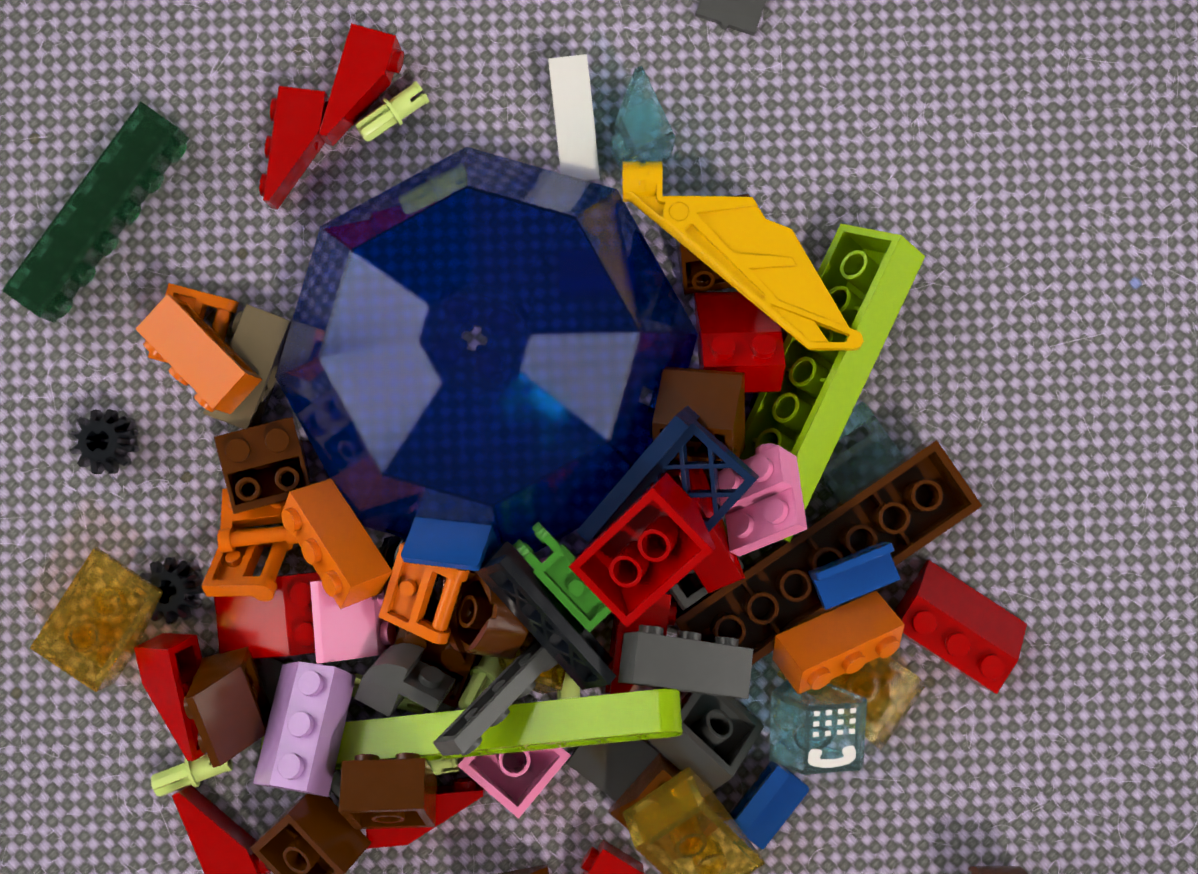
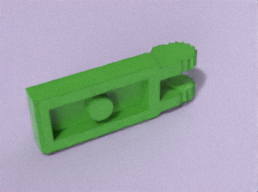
[513,521,611,633]

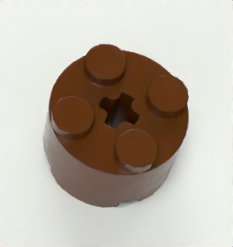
[448,572,528,659]

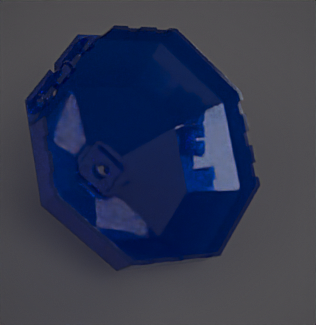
[275,147,698,561]

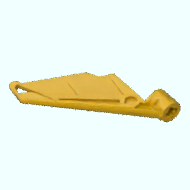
[622,161,864,351]

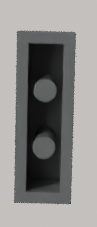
[618,625,753,699]

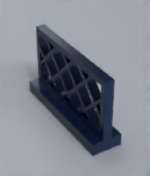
[576,405,759,542]

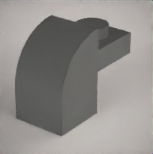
[354,643,455,717]

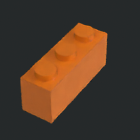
[136,294,262,414]
[281,478,392,609]
[772,590,905,695]

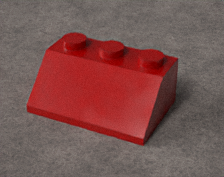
[568,472,716,627]
[894,560,1027,694]

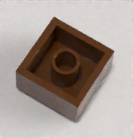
[339,753,437,829]
[250,793,372,874]

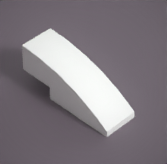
[548,54,600,184]

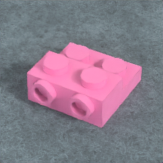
[718,443,807,557]

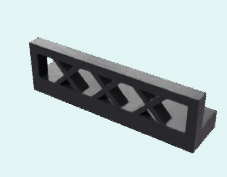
[475,541,616,690]

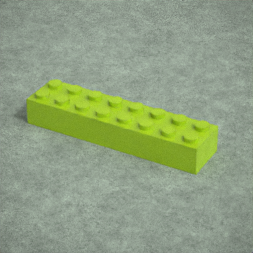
[739,223,925,542]

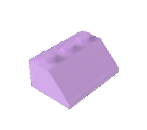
[253,661,356,797]

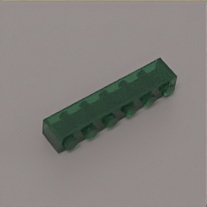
[2,101,190,323]

